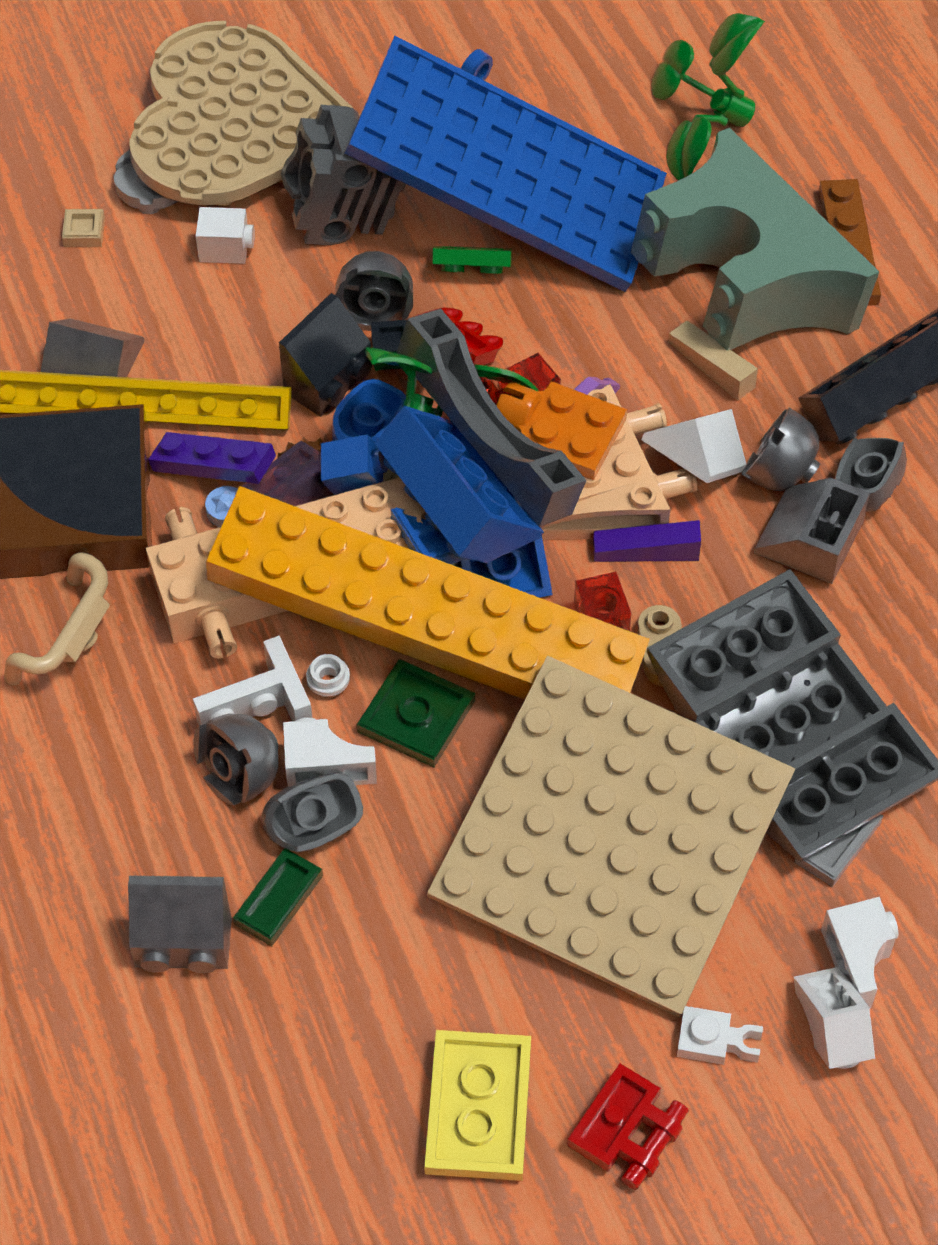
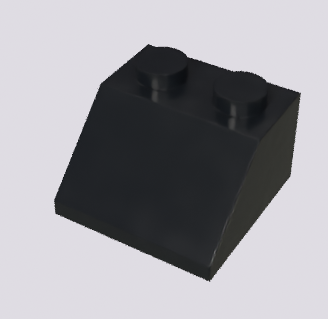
[279,293,372,417]

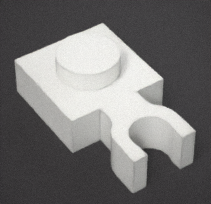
[677,1006,763,1065]

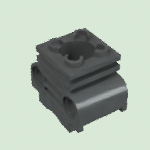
[281,104,406,245]

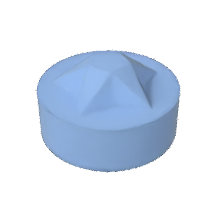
[205,486,238,527]

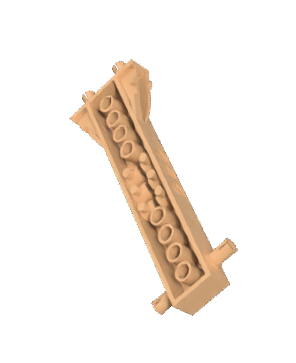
[146,384,697,659]

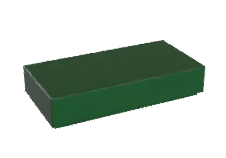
[233,848,323,946]

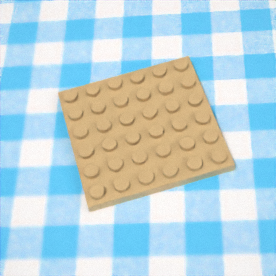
[427,655,795,1018]

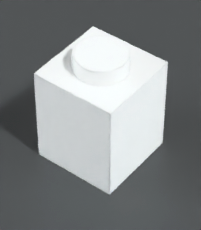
[196,207,255,264]

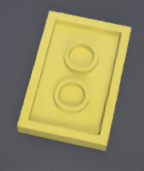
[424,1030,531,1181]

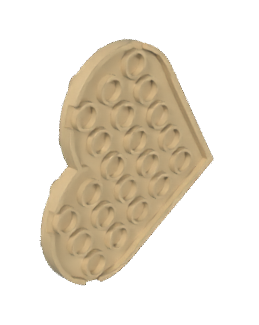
[129,21,360,206]

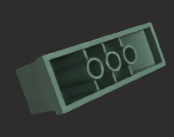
[631,127,879,351]

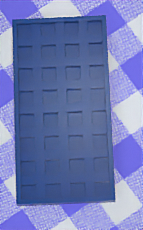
[344,36,667,292]

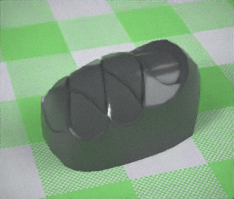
[835,438,907,512]
[262,773,363,852]

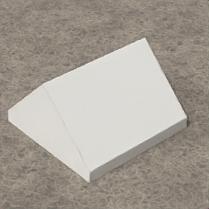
[641,409,747,483]

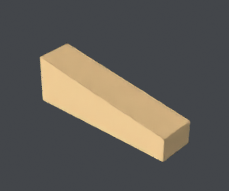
[668,321,758,401]

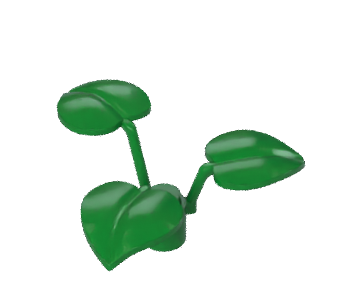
[651,13,765,180]
[365,347,539,417]

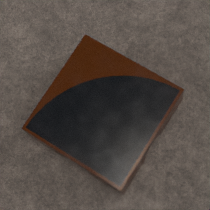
[0,404,152,579]

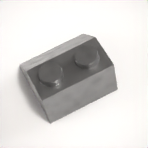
[128,876,232,973]

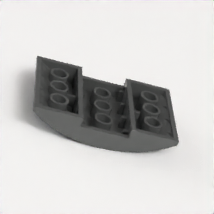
[646,569,938,862]

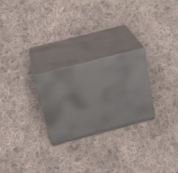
[41,318,144,377]

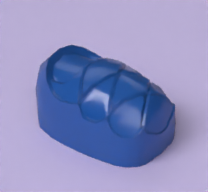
[332,379,406,442]

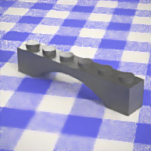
[397,308,587,527]

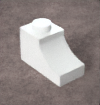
[283,717,377,786]
[821,897,899,1008]
[794,967,875,1069]

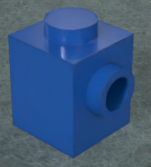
[321,434,388,495]

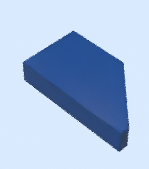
[391,507,461,564]

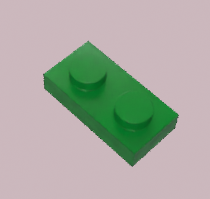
[433,246,512,274]

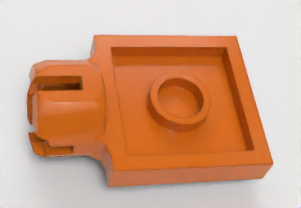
[496,381,628,480]

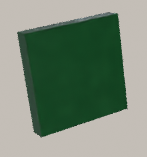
[357,659,476,768]

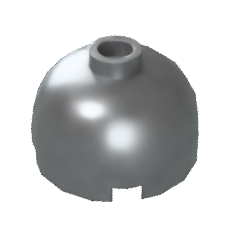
[335,251,413,331]
[742,407,820,491]
[193,713,278,805]

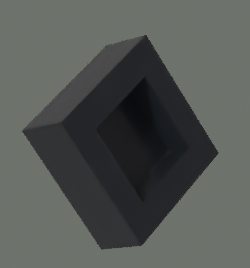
[371,319,407,353]

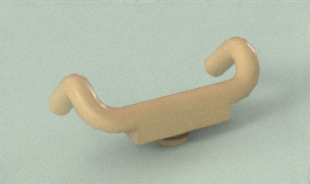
[4,553,110,685]

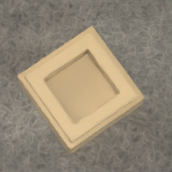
[62,209,105,247]

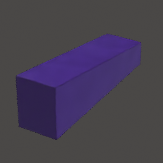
[593,520,701,562]

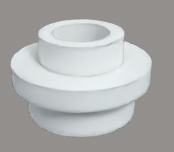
[306,654,350,696]

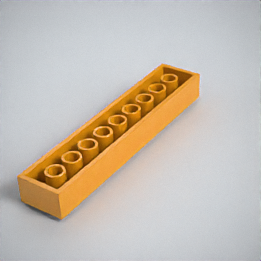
[206,486,650,699]

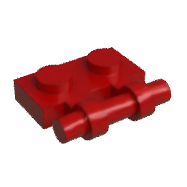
[567,1063,689,1190]

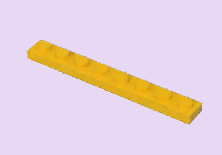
[0,370,291,429]

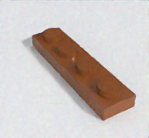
[819,179,881,306]

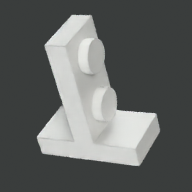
[193,636,313,726]

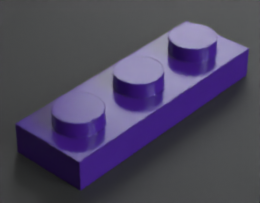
[148,432,276,484]

